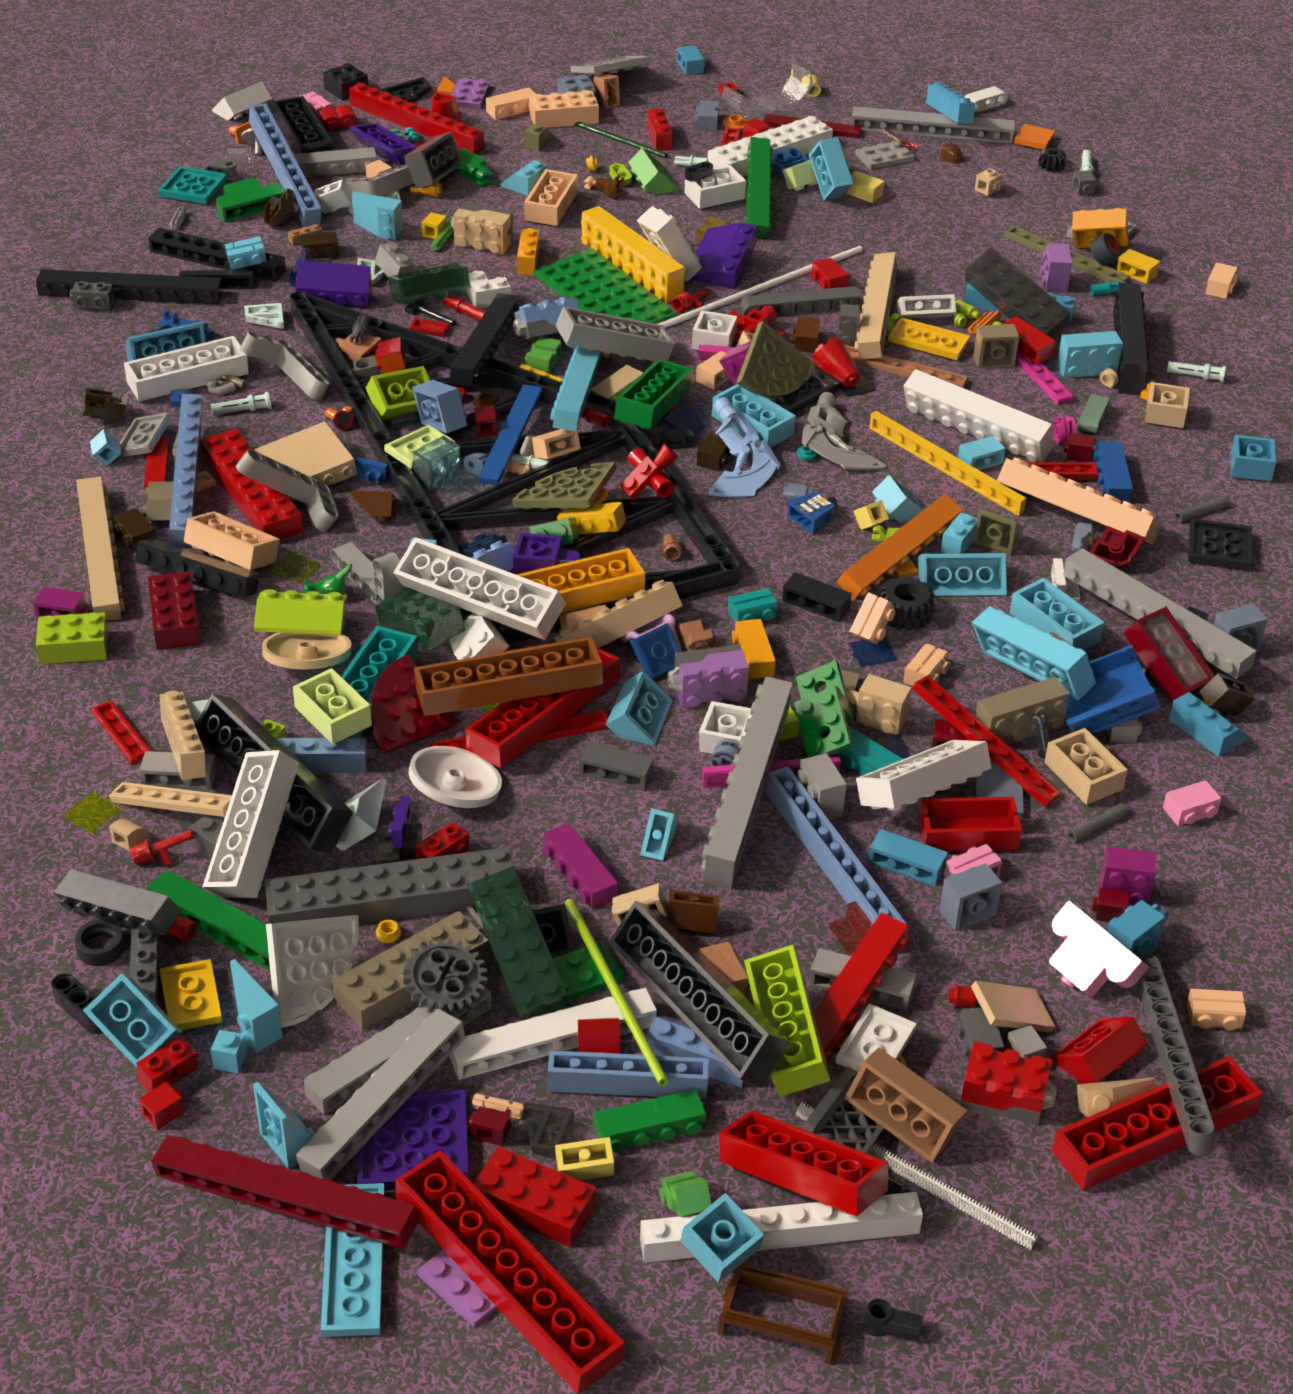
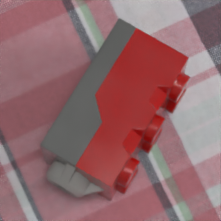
[960,1041,1057,1125]

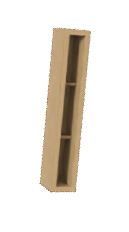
[554,580,682,648]
[160,691,206,780]

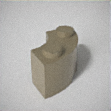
[143,482,174,521]

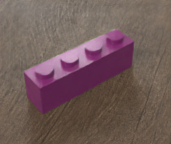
[542,823,618,909]

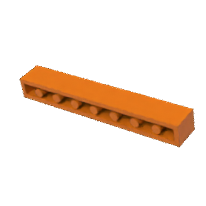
[837,493,962,599]

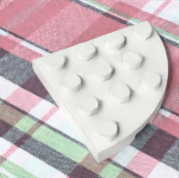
[266,915,359,1028]

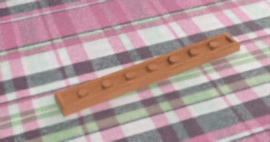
[827,341,969,388]

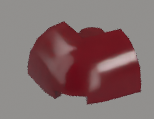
[1090,526,1145,569]

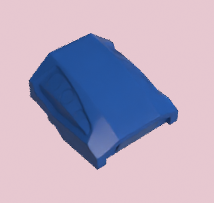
[772,148,809,178]

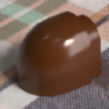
[940,143,962,164]

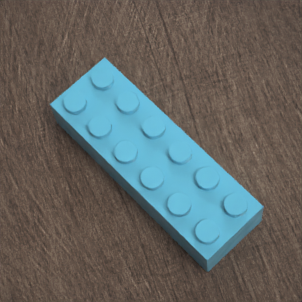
[972,606,1096,700]

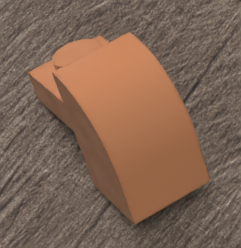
[676,619,713,651]

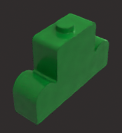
[216,178,285,222]

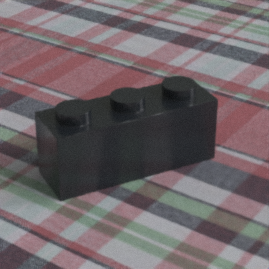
[782,572,852,622]

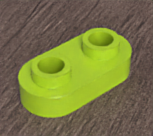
[609,163,632,186]

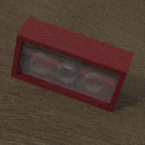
[1123,606,1215,704]

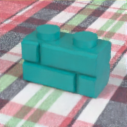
[728,588,778,623]

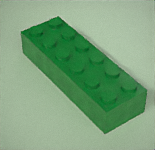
[614,359,694,429]

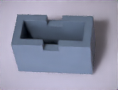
[695,100,719,131]

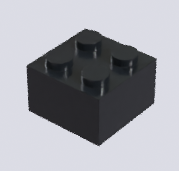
[323,63,368,101]

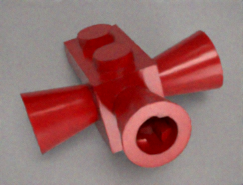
[730,306,784,344]
[620,444,679,500]

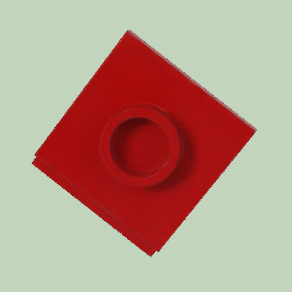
[578,1017,620,1054]

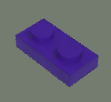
[388,796,411,848]

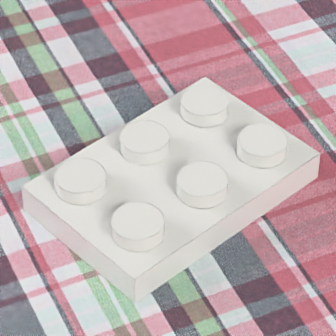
[835,1004,916,1072]

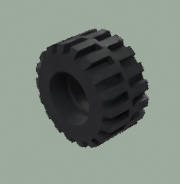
[881,577,935,631]

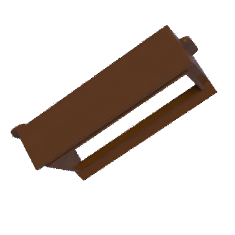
[718,1263,848,1366]

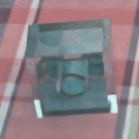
[413,435,461,494]

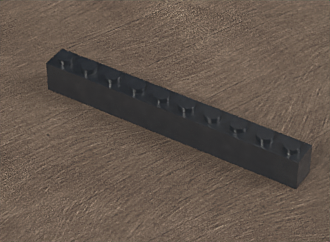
[36,269,223,304]
[450,293,521,387]

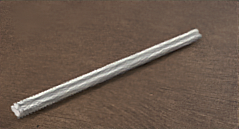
[796,1101,1038,1250]

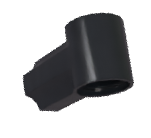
[863,1298,923,1341]

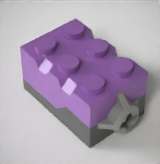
[667,644,749,708]

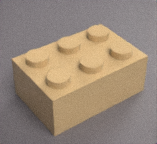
[1044,728,1128,805]

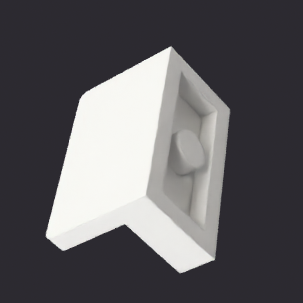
[1051,558,1080,601]

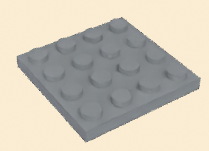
[570,56,653,76]

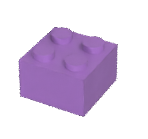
[1040,243,1072,293]

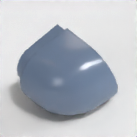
[464,453,489,476]

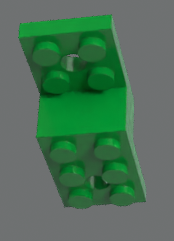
[794,660,854,758]

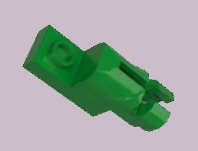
[459,148,493,187]

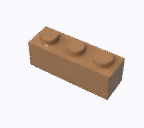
[288,224,322,245]

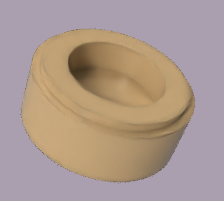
[1100,368,1119,388]

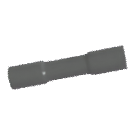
[1174,496,1230,523]
[1067,803,1129,843]

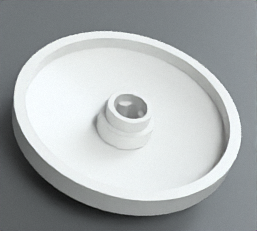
[409,746,502,808]

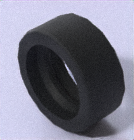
[75,919,125,966]

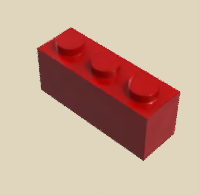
[647,108,672,150]
[1001,316,1055,365]
[376,337,406,374]

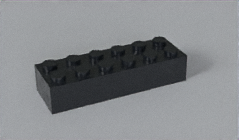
[272,96,333,154]

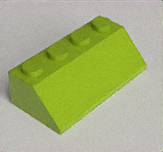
[254,589,347,635]

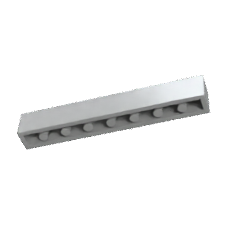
[304,987,492,1115]
[296,1008,465,1180]

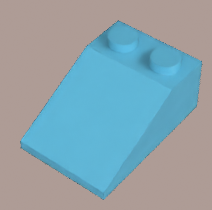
[352,191,403,240]
[230,959,283,1053]
[253,1082,315,1169]

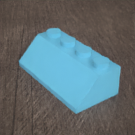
[918,553,1007,596]

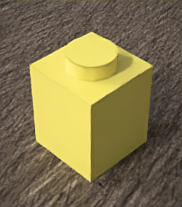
[854,500,889,529]

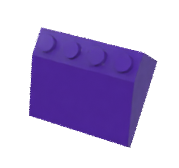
[691,223,757,289]

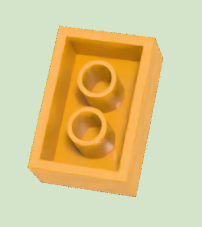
[1072,208,1129,248]

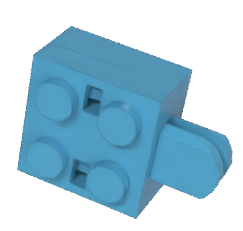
[1107,900,1169,957]

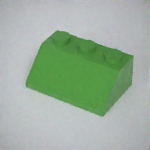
[628,148,680,195]

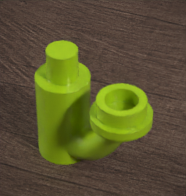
[953,300,981,327]

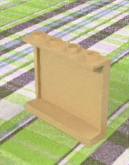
[254,421,357,501]

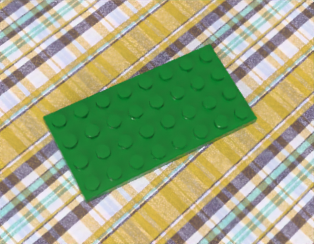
[534,248,676,324]

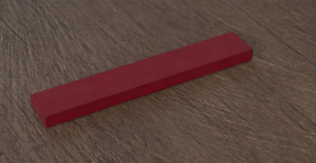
[763,114,861,139]

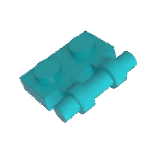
[389,127,420,143]

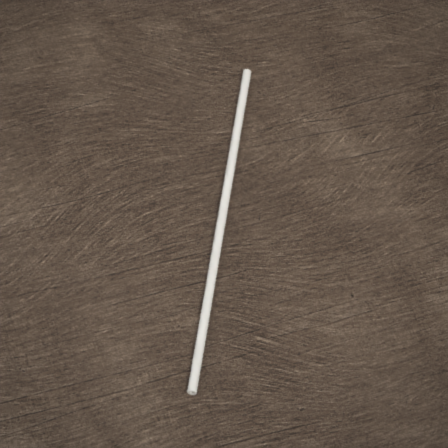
[658,246,863,329]

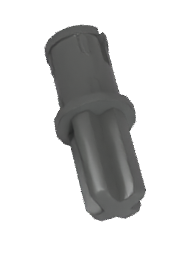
[350,315,369,345]

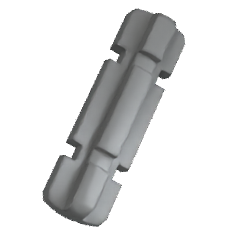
[170,207,187,230]

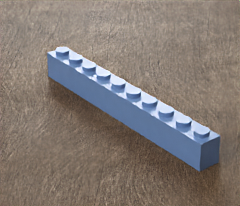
[249,103,322,227]
[169,394,203,548]
[766,766,907,932]

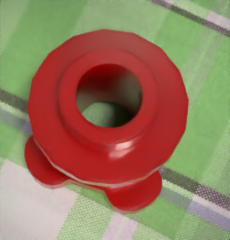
[948,982,977,1009]

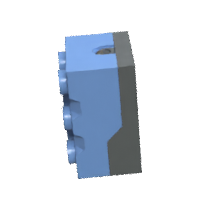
[513,296,579,342]

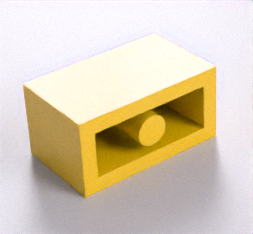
[1117,249,1160,284]

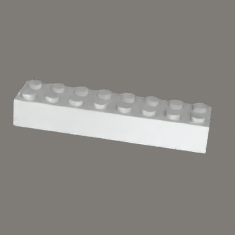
[708,116,833,176]
[903,369,1053,462]
[393,537,566,640]

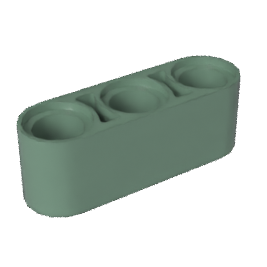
[1077,393,1111,435]

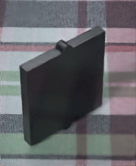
[840,372,875,397]

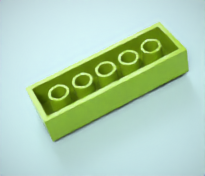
[744,945,831,1097]

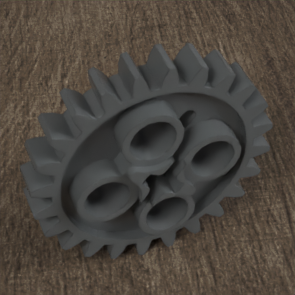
[403,938,487,1016]

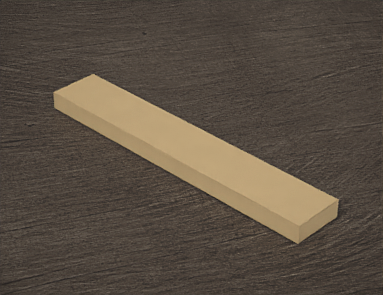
[109,782,232,817]

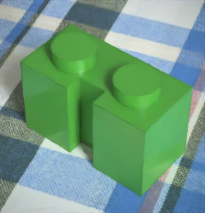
[525,336,561,374]
[659,1171,711,1217]

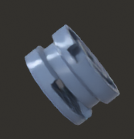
[710,739,739,766]

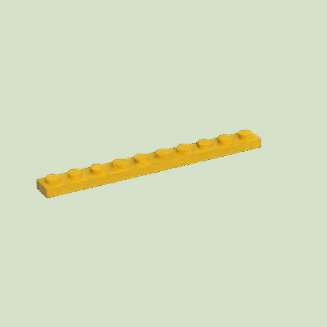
[870,411,1026,516]

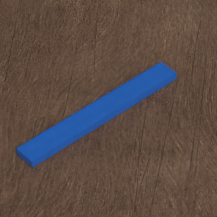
[478,384,542,486]

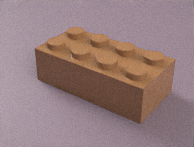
[844,1047,967,1163]

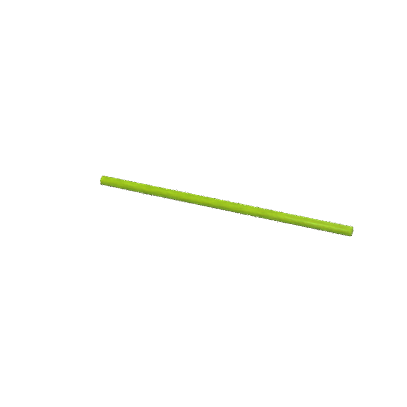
[565,899,669,1086]

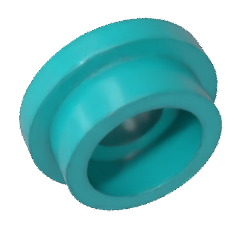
[797,445,817,461]

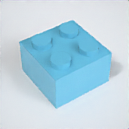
[680,1193,764,1283]

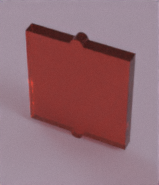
[881,129,917,148]

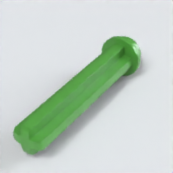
[430,216,454,252]

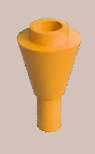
[410,181,442,197]

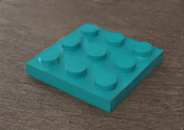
[158,166,227,204]

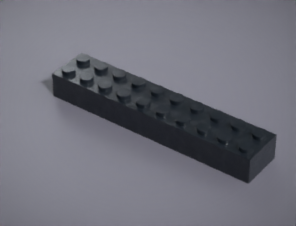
[195,693,353,854]
[609,900,790,1087]

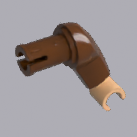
[583,176,625,199]

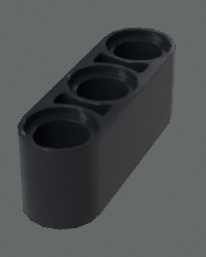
[51,973,103,1034]

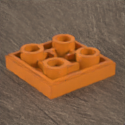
[1014,124,1055,150]

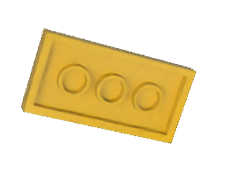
[888,317,970,360]

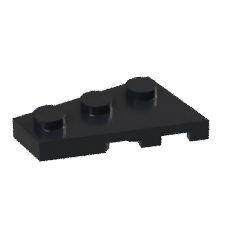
[382,77,431,102]

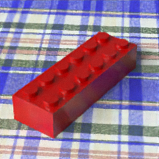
[719,1110,888,1217]

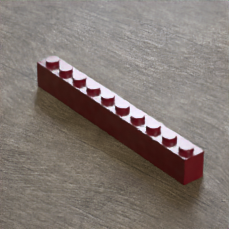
[151,1135,418,1249]

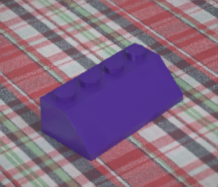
[350,123,418,167]
[296,260,373,308]

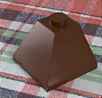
[351,491,397,522]

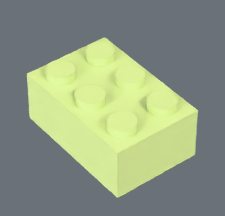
[293,668,372,745]

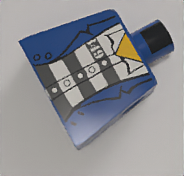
[787,492,838,535]

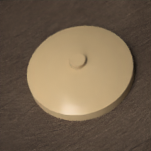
[262,632,351,669]

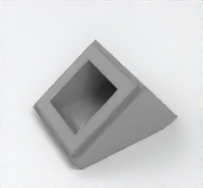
[519,435,536,457]

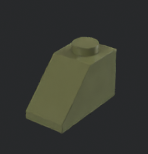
[524,124,554,152]

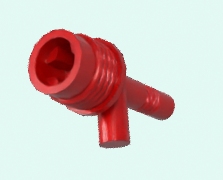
[672,289,709,311]
[130,830,195,866]

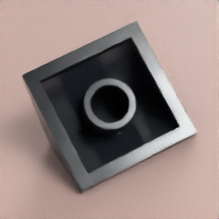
[516,904,574,963]

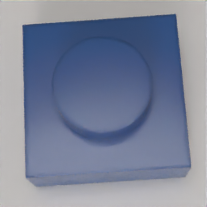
[170,389,191,407]

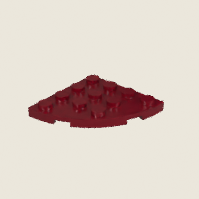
[369,654,458,755]

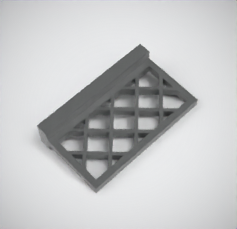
[802,1066,884,1154]

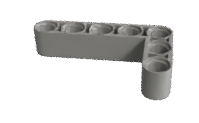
[344,164,414,196]
[240,331,330,401]
[236,449,339,532]
[330,542,403,611]

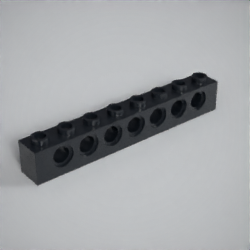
[148,228,286,282]

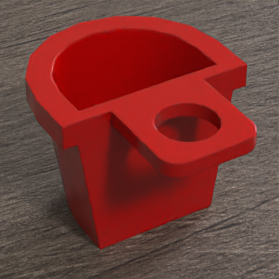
[431,92,462,122]

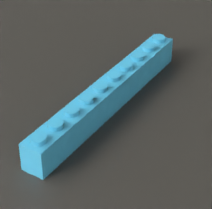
[550,346,602,432]

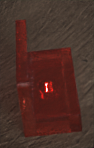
[829,901,873,956]

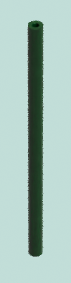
[574,122,668,158]

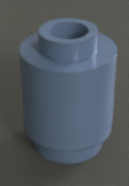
[783,483,813,503]

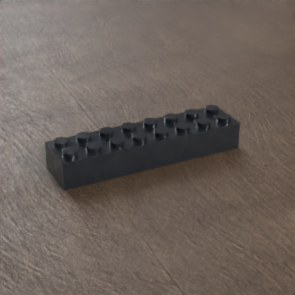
[1113,282,1150,395]

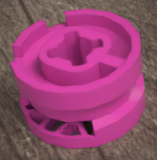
[1053,416,1076,444]

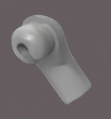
[207,380,236,396]

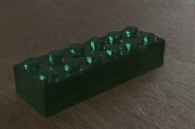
[467,866,570,1021]

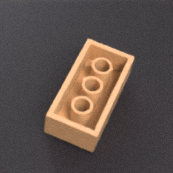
[529,90,599,128]
[524,169,578,226]
[184,511,280,571]

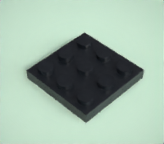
[1188,518,1252,570]

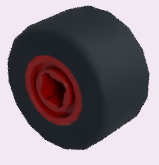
[1090,233,1122,267]

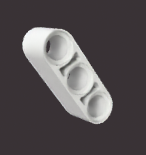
[965,86,1008,113]

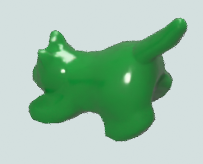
[302,564,353,598]

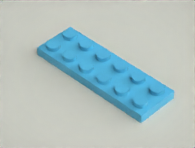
[321,1183,385,1337]

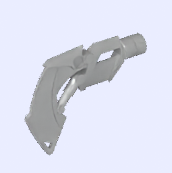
[802,392,886,470]

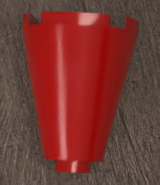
[812,337,860,387]

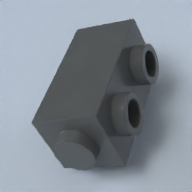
[70,281,114,309]

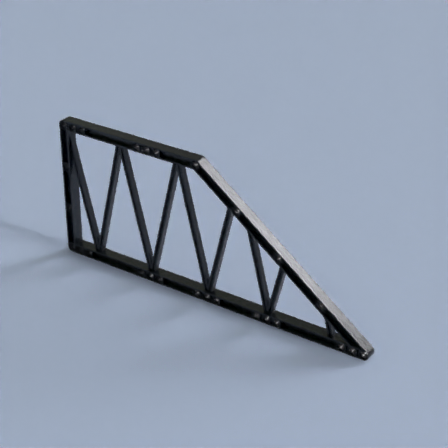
[290,292,740,644]

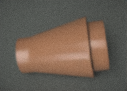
[662,534,682,561]

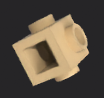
[975,168,1002,196]

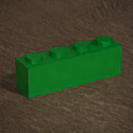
[593,1089,706,1152]

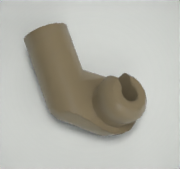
[217,375,247,390]

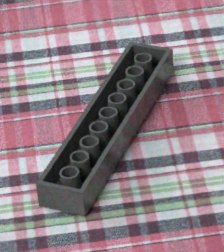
[265,847,517,924]

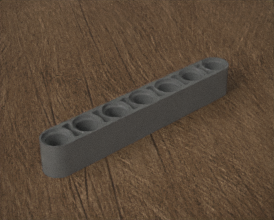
[740,286,864,316]

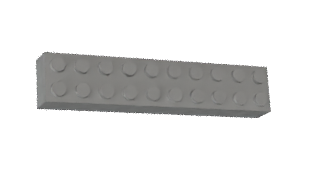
[700,676,792,889]

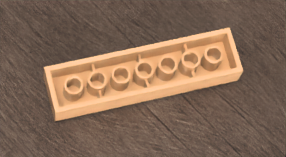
[997,457,1163,544]

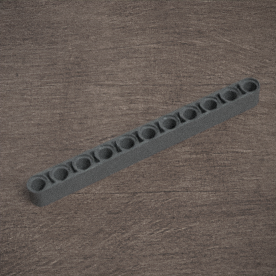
[1136,954,1214,1156]

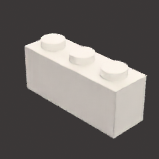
[896,294,956,319]

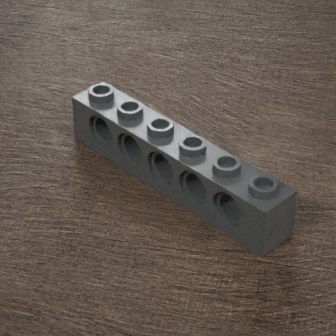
[130,891,161,1007]

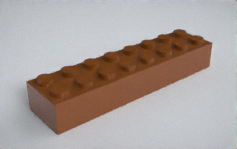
[414,637,603,716]

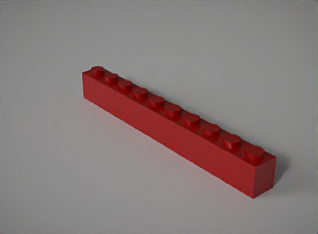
[349,83,484,154]

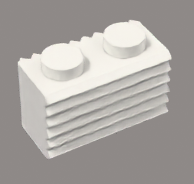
[314,179,352,214]

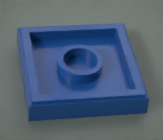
[630,623,681,679]

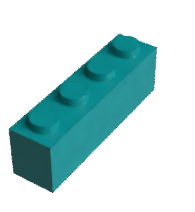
[826,726,903,775]

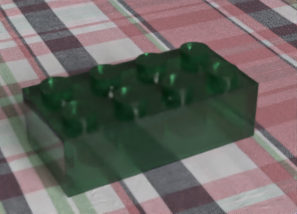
[388,263,471,304]
[375,588,465,649]

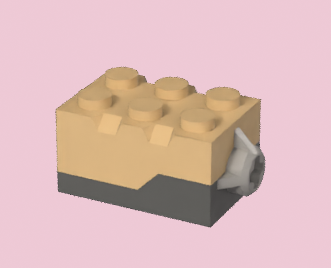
[451,202,514,255]

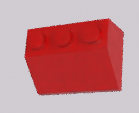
[1050,1016,1147,1084]

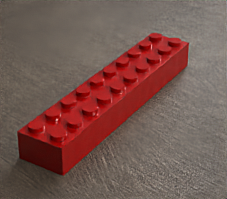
[396,1150,625,1394]

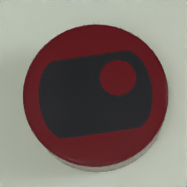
[333,410,353,430]

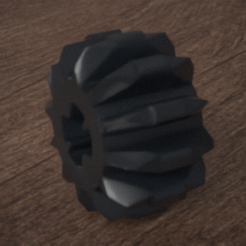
[1038,147,1067,172]

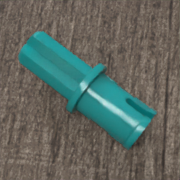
[1090,281,1126,296]

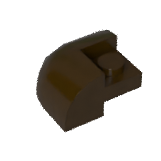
[264,188,299,227]
[83,388,126,424]

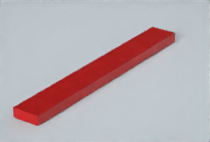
[912,675,1061,807]
[430,710,609,750]

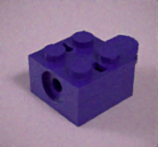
[513,533,580,575]

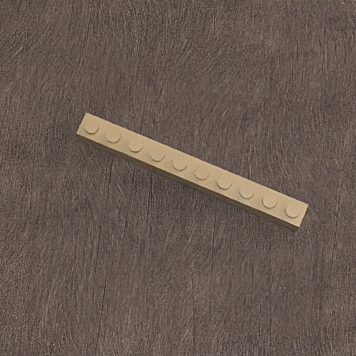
[855,252,898,359]
[76,477,125,621]

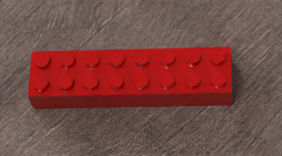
[200,429,303,540]
[465,647,621,768]
[1051,1056,1263,1191]

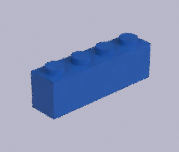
[1092,441,1133,504]

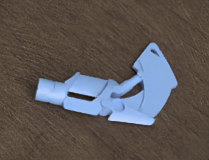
[708,397,781,498]

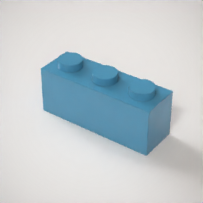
[868,829,948,886]

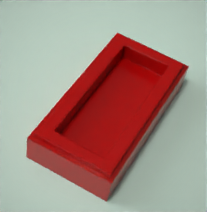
[409,318,450,338]

